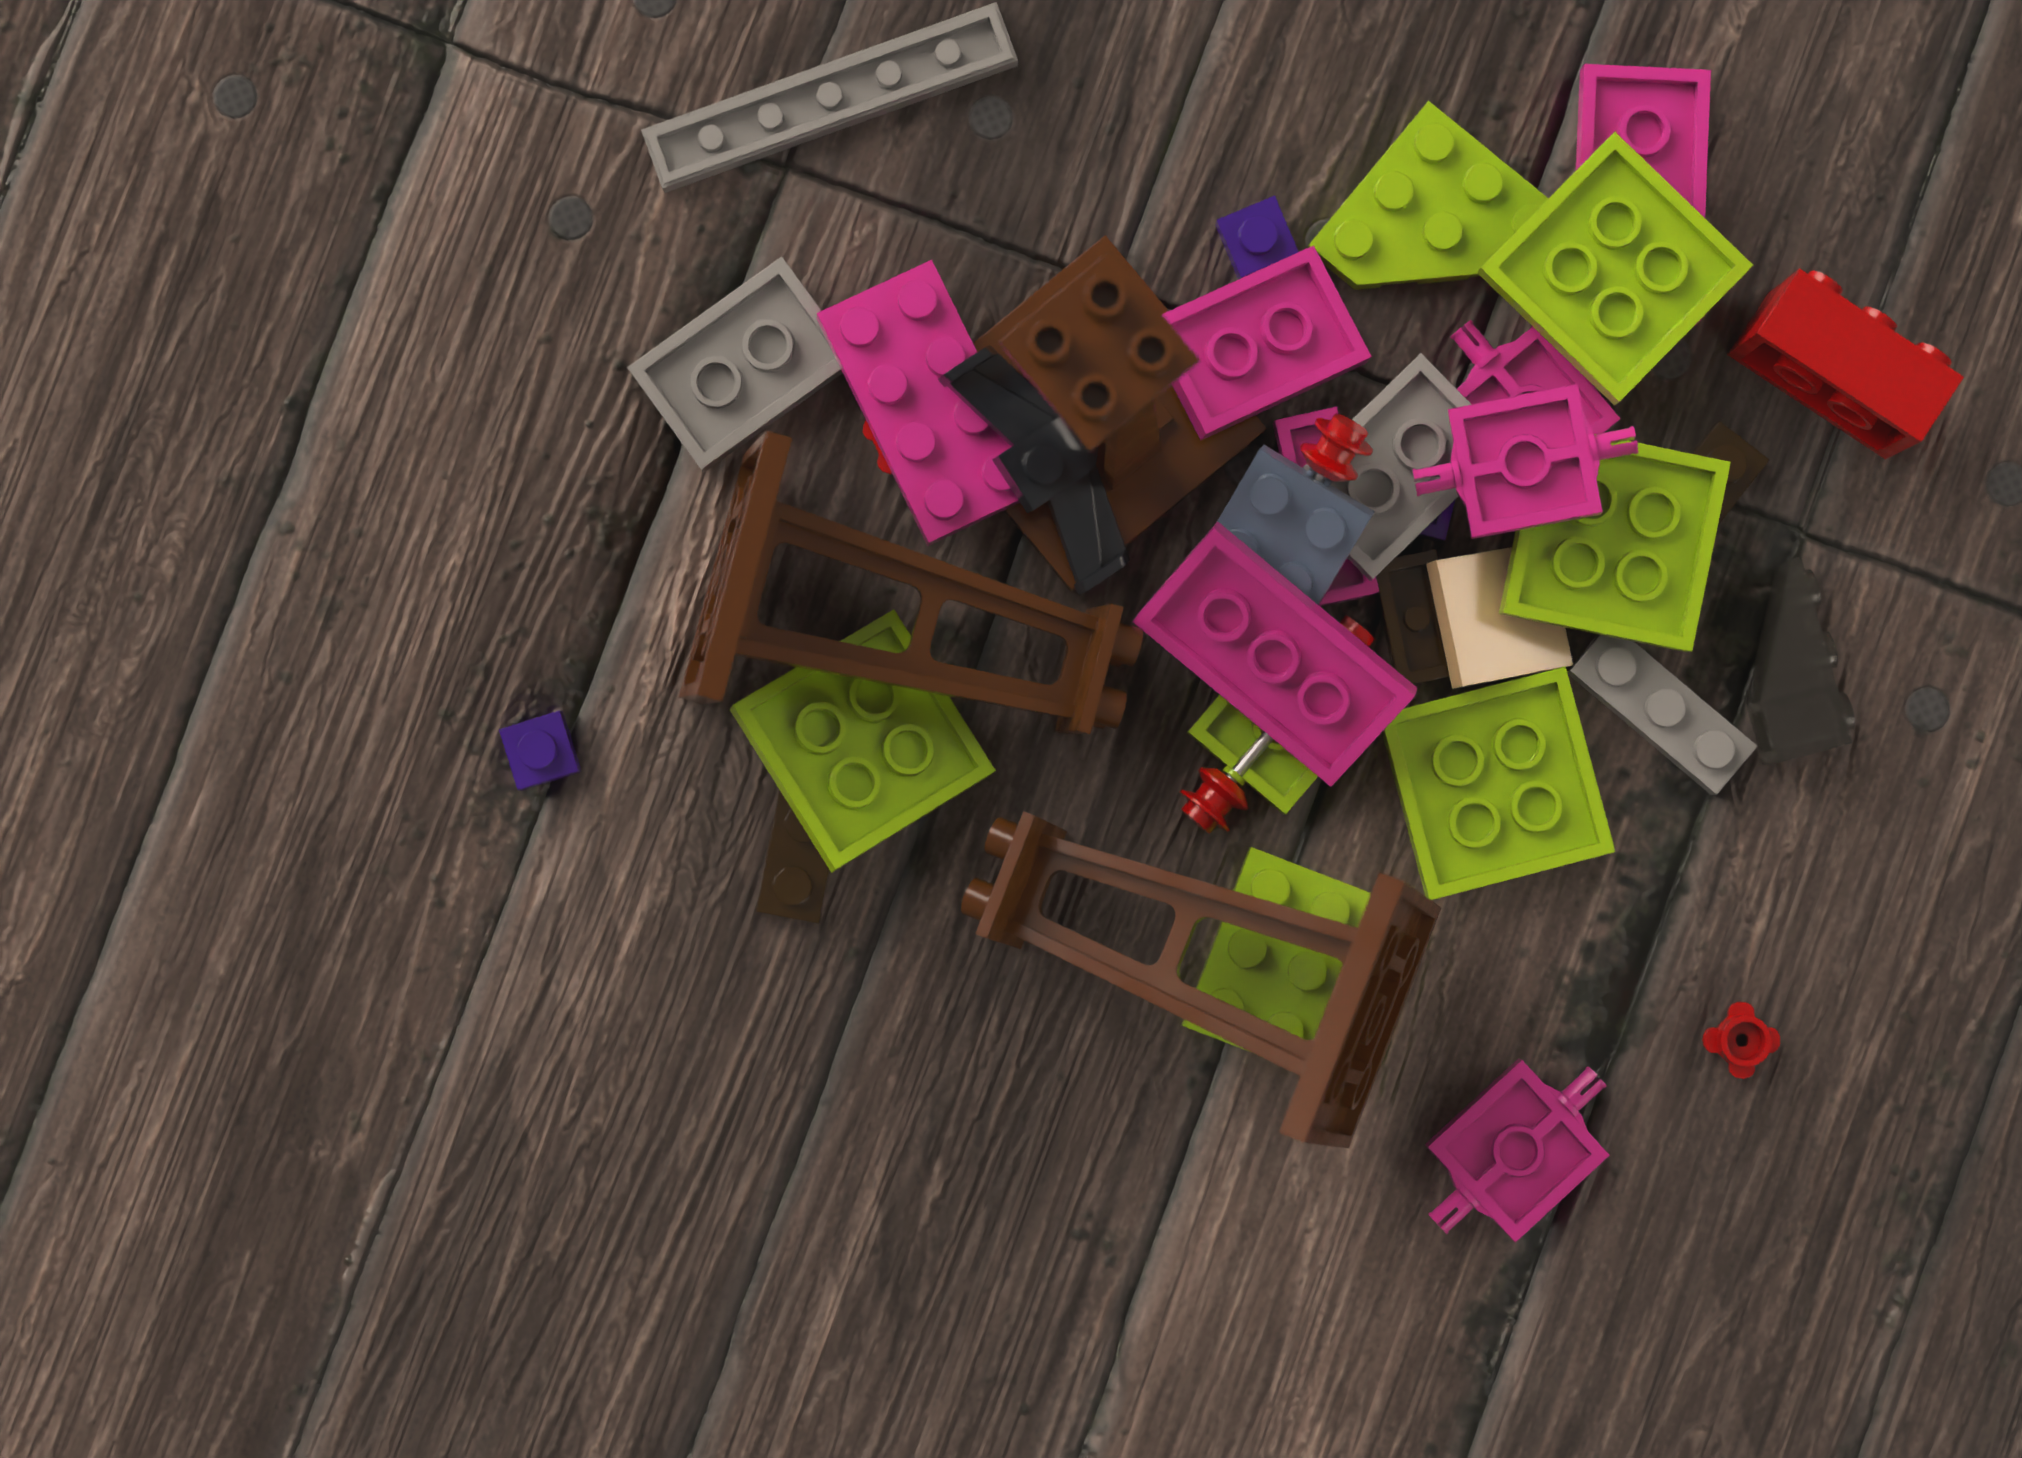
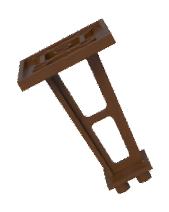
[973,235,1267,591]
[678,430,1143,734]
[961,811,1441,1149]

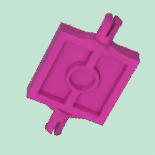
[1450,320,1621,434]
[1412,384,1638,539]
[1425,1058,1610,1243]

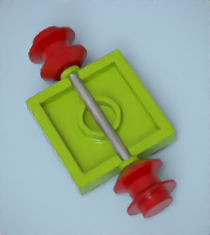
[1179,615,1375,834]

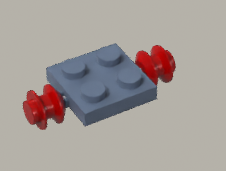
[1217,414,1375,605]

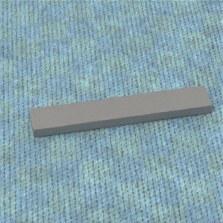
[641,2,1018,193]

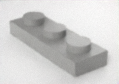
[1567,634,1757,795]

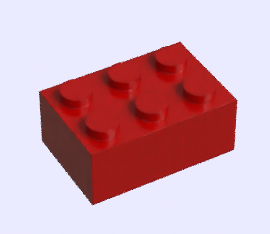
[1727,269,1964,459]

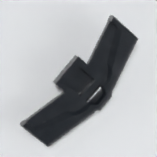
[938,345,1130,594]

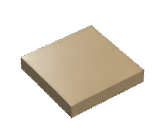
[1426,547,1573,689]

